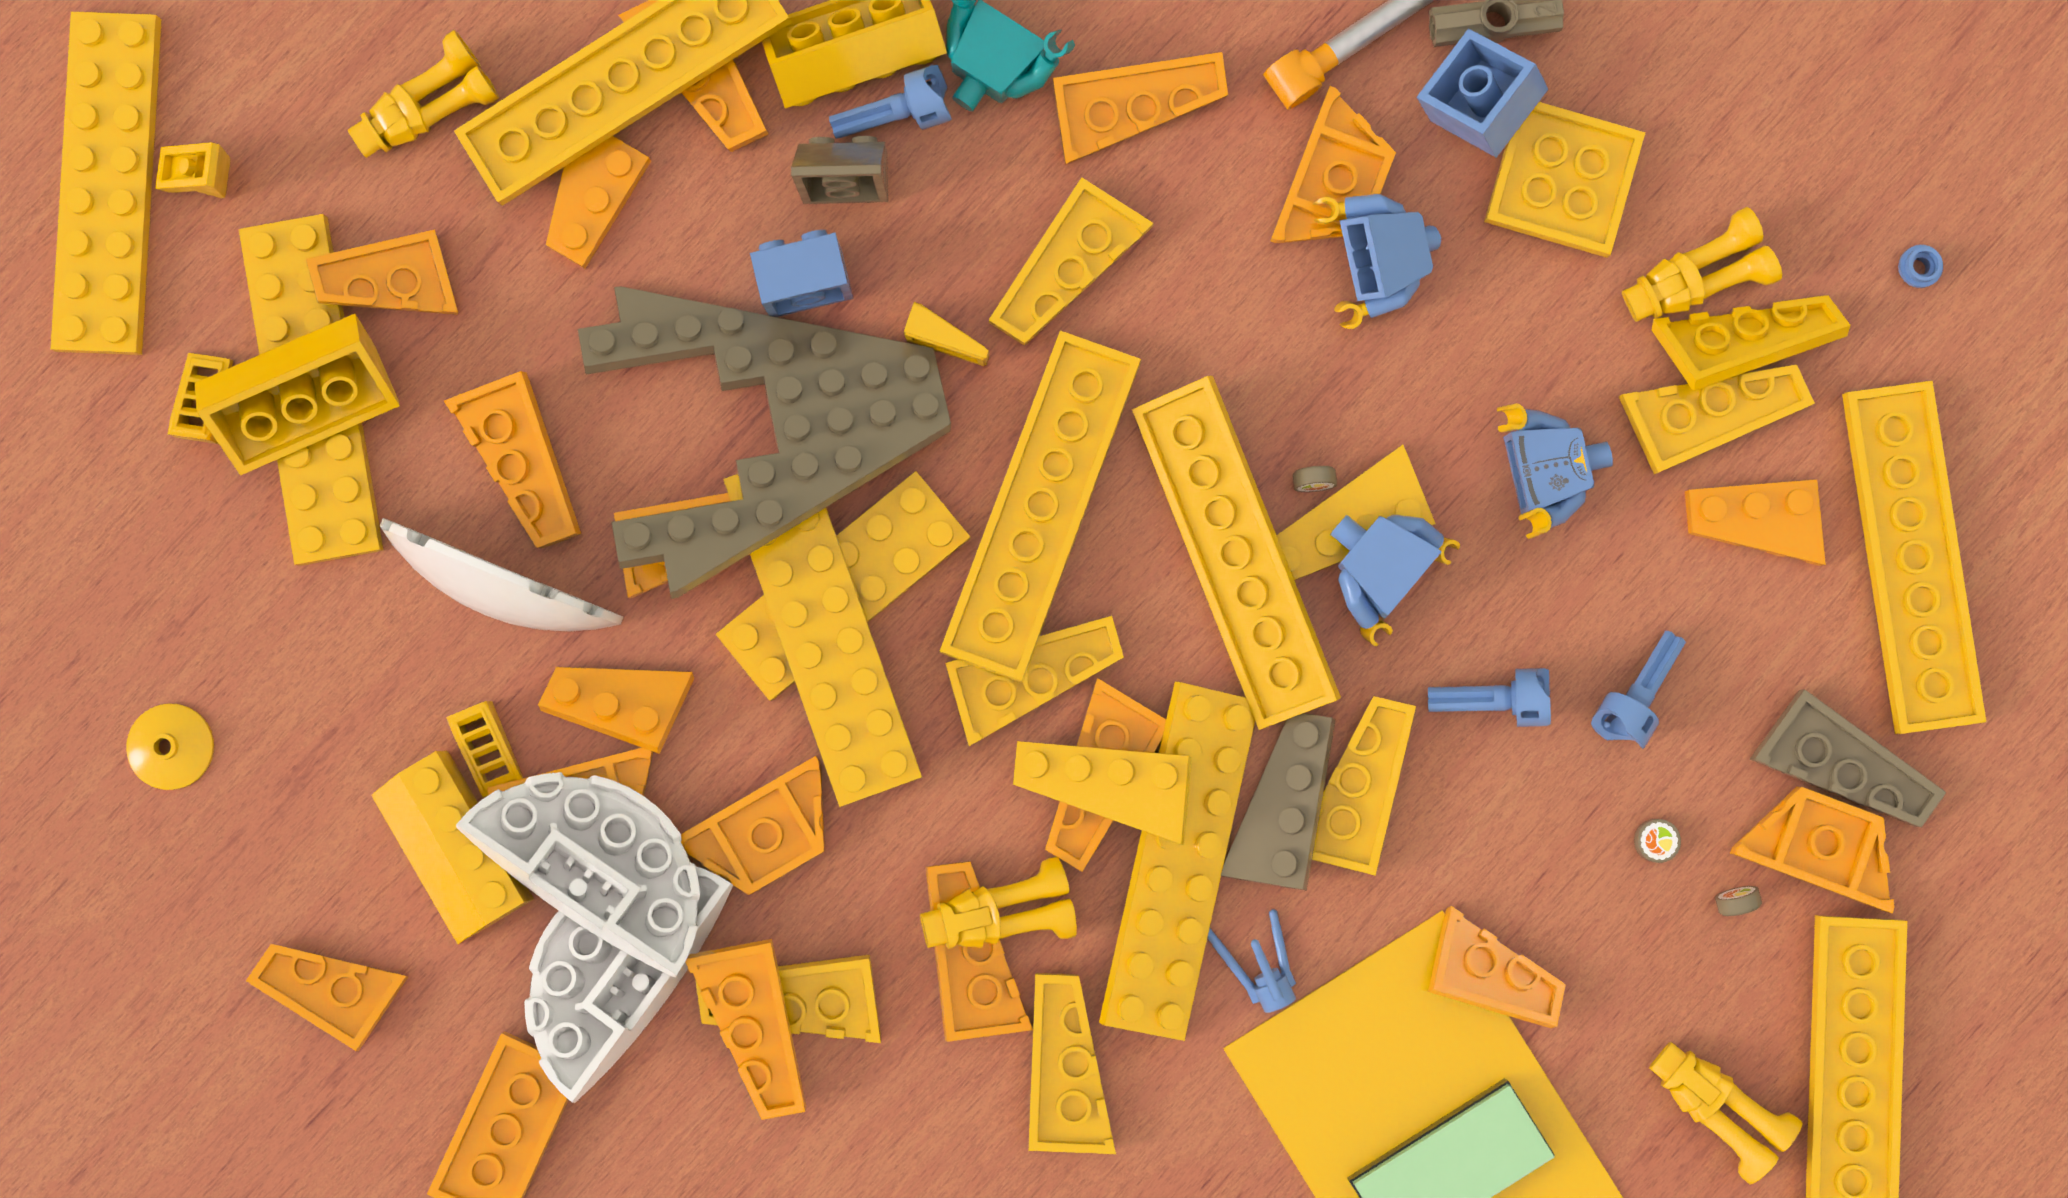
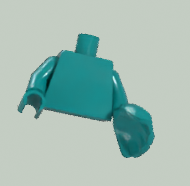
[946,0,1075,112]

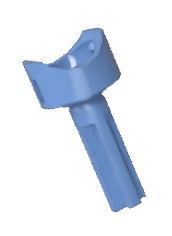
[829,65,952,139]
[1591,631,1686,749]
[1428,668,1551,727]

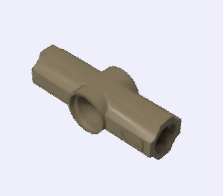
[1429,0,1564,47]

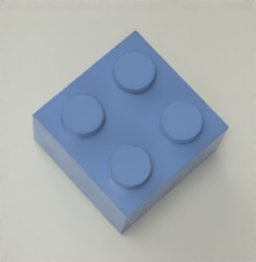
[1416,28,1548,158]
[750,230,854,317]

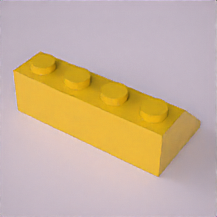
[762,0,947,109]
[195,313,400,476]
[371,751,534,944]

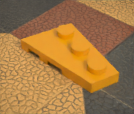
[546,136,651,269]
[306,229,458,315]
[538,667,694,754]
[1428,906,1566,1029]

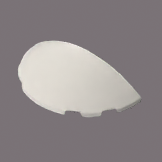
[380,518,623,631]
[456,772,700,978]
[525,866,733,1103]

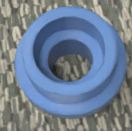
[1898,245,1943,288]

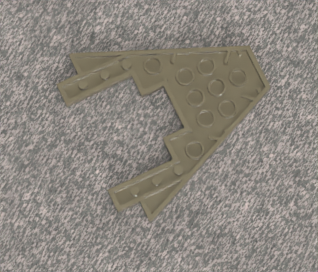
[578,286,951,599]

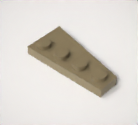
[1750,689,1946,828]
[1221,713,1335,891]

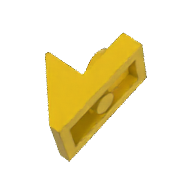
[155,142,230,198]

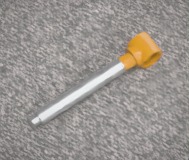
[1263,0,1434,110]

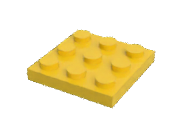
[1484,102,1646,258]

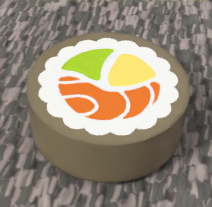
[1293,466,1337,492]
[1634,819,1681,863]
[1715,886,1762,916]

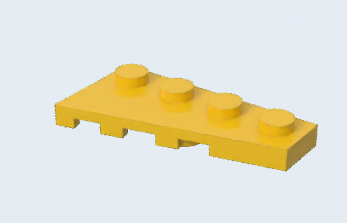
[989,177,1154,346]
[1651,295,1851,391]
[1619,365,1815,474]
[1277,445,1436,580]
[1312,696,1416,876]
[696,954,881,1043]

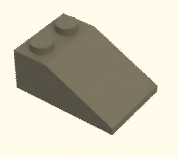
[791,136,888,204]

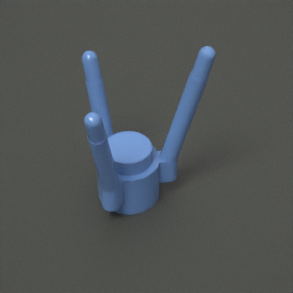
[1207,909,1296,1013]

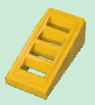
[904,302,989,366]
[168,353,233,444]
[446,701,523,798]

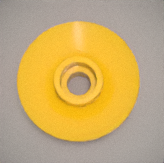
[126,704,214,790]

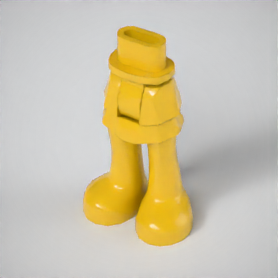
[348,30,500,158]
[1622,207,1782,322]
[920,857,1077,949]
[1649,1042,1803,1185]

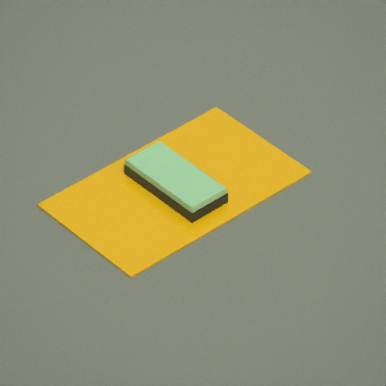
[1223,910,1623,1198]

